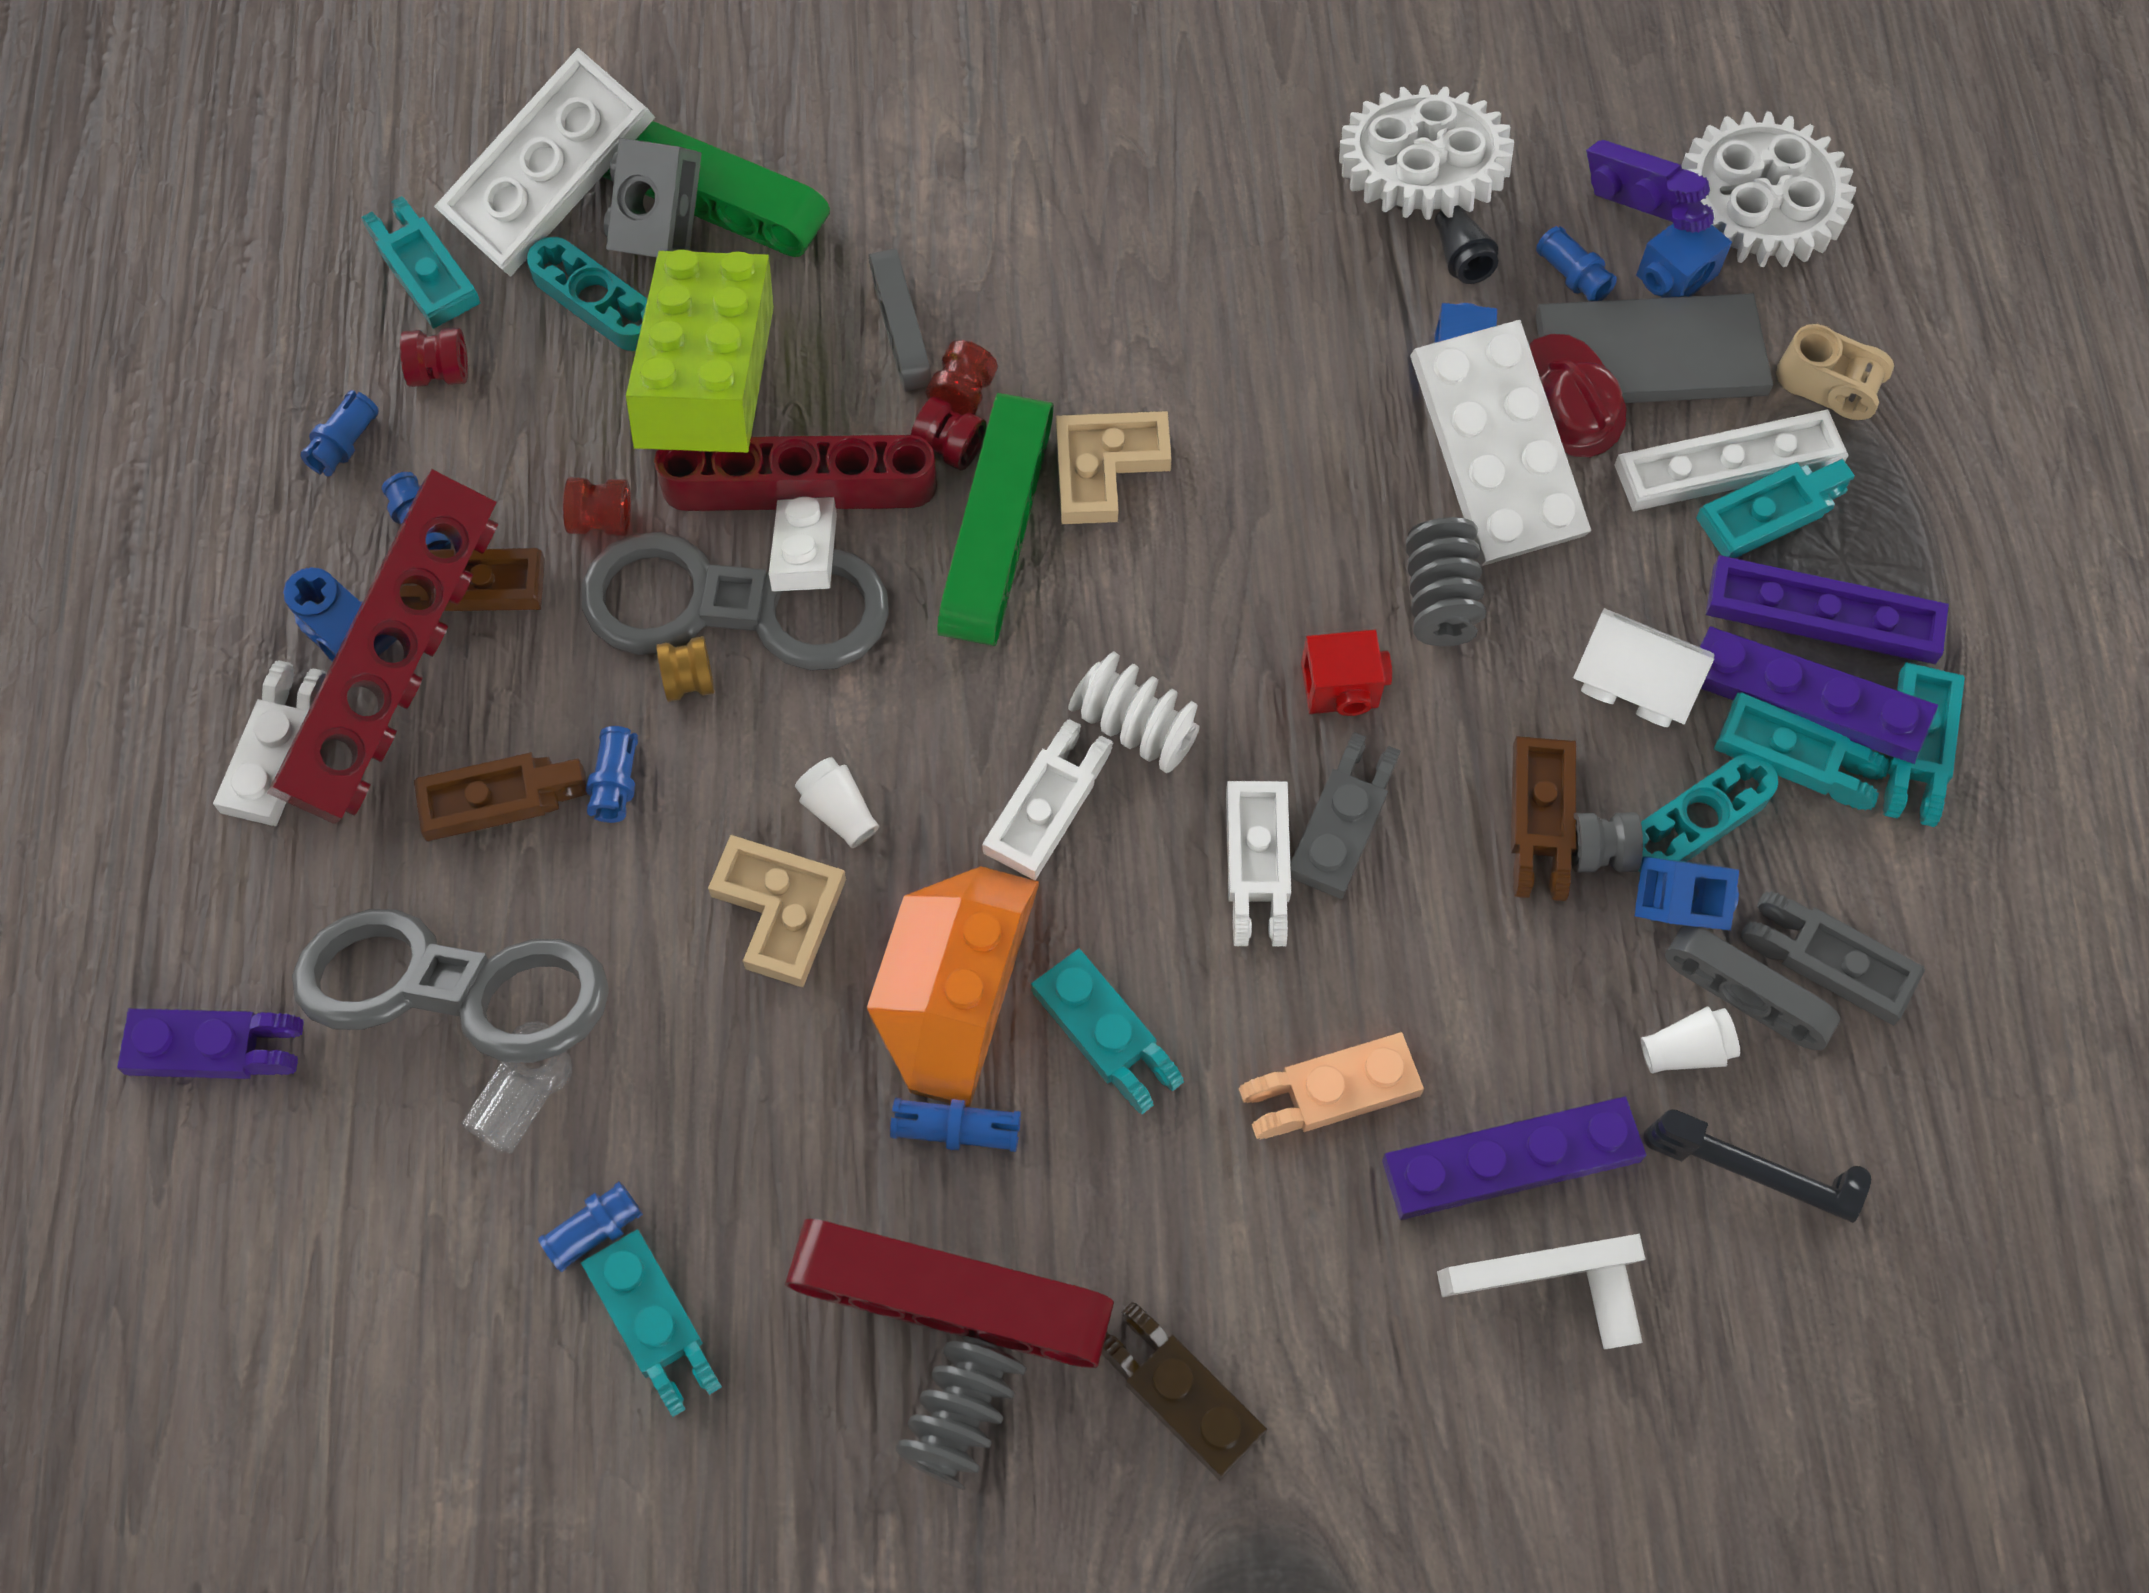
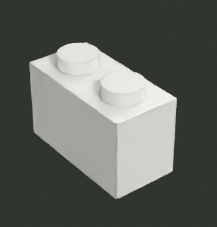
[1573,608,1714,727]

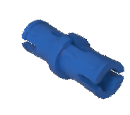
[890,1098,1021,1152]

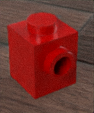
[1301,629,1392,716]

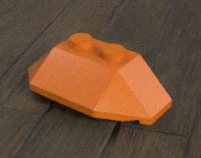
[867,866,1039,1107]

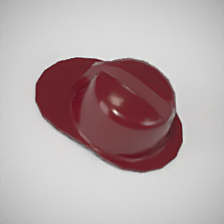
[1529,334,1627,458]

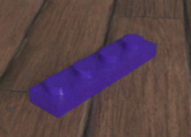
[1705,555,1949,665]
[1700,626,1938,764]
[1382,1096,1647,1220]

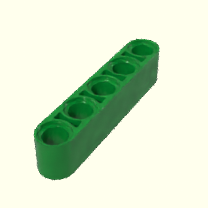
[602,121,830,257]
[937,393,1054,646]

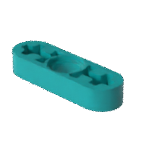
[527,237,648,351]
[1638,754,1778,872]

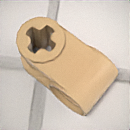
[1776,324,1894,420]

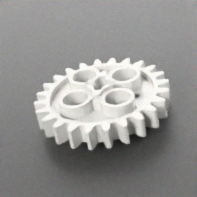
[1339,85,1514,220]
[1682,111,1856,267]

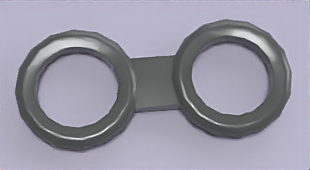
[581,532,889,671]
[292,909,609,1063]

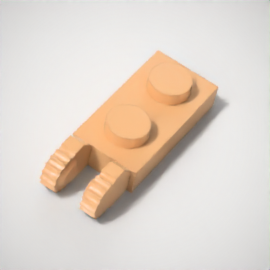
[1239,1032,1424,1140]

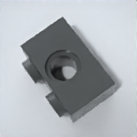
[604,138,702,257]

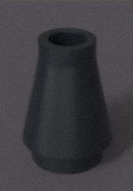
[1435,205,1499,284]

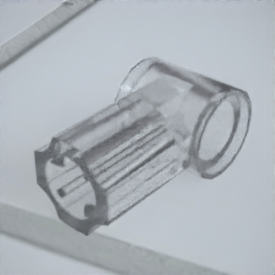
[461,1022,572,1154]

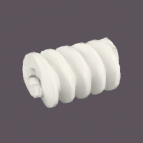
[1068,651,1200,773]

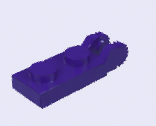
[1586,140,1714,233]
[117,1008,304,1079]

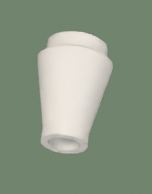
[795,757,880,848]
[1641,1006,1740,1074]

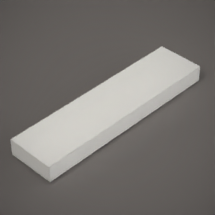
[1615,409,1849,512]

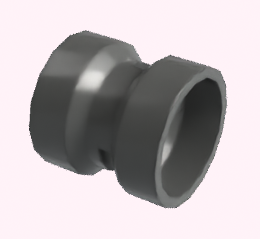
[1571,812,1643,872]

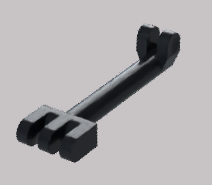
[1644,1109,1871,1223]

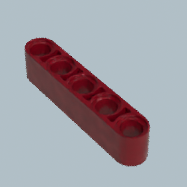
[654,435,937,511]
[784,1219,1114,1368]

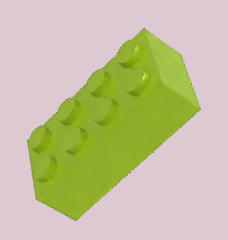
[626,250,774,453]

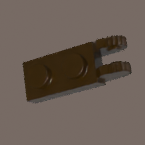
[1101,1302,1267,1481]

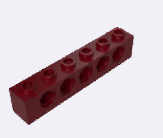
[267,469,498,824]

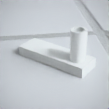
[1437,1234,1645,1350]

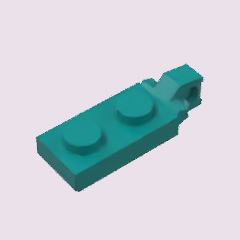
[1696,458,1855,558]

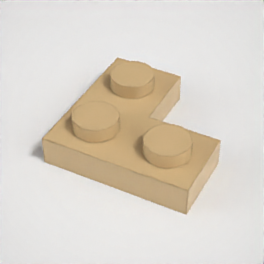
[1056,411,1171,524]
[708,835,846,988]

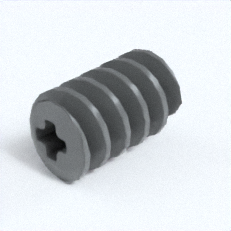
[1406,517,1486,646]
[896,1336,1027,1490]

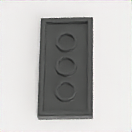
[1535,293,1773,403]

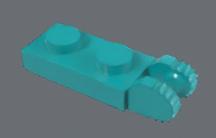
[361,196,481,329]
[1883,662,1965,827]
[1713,693,1890,811]
[1031,948,1184,1114]
[580,1229,722,1417]

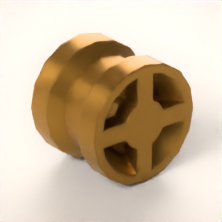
[657,636,715,702]

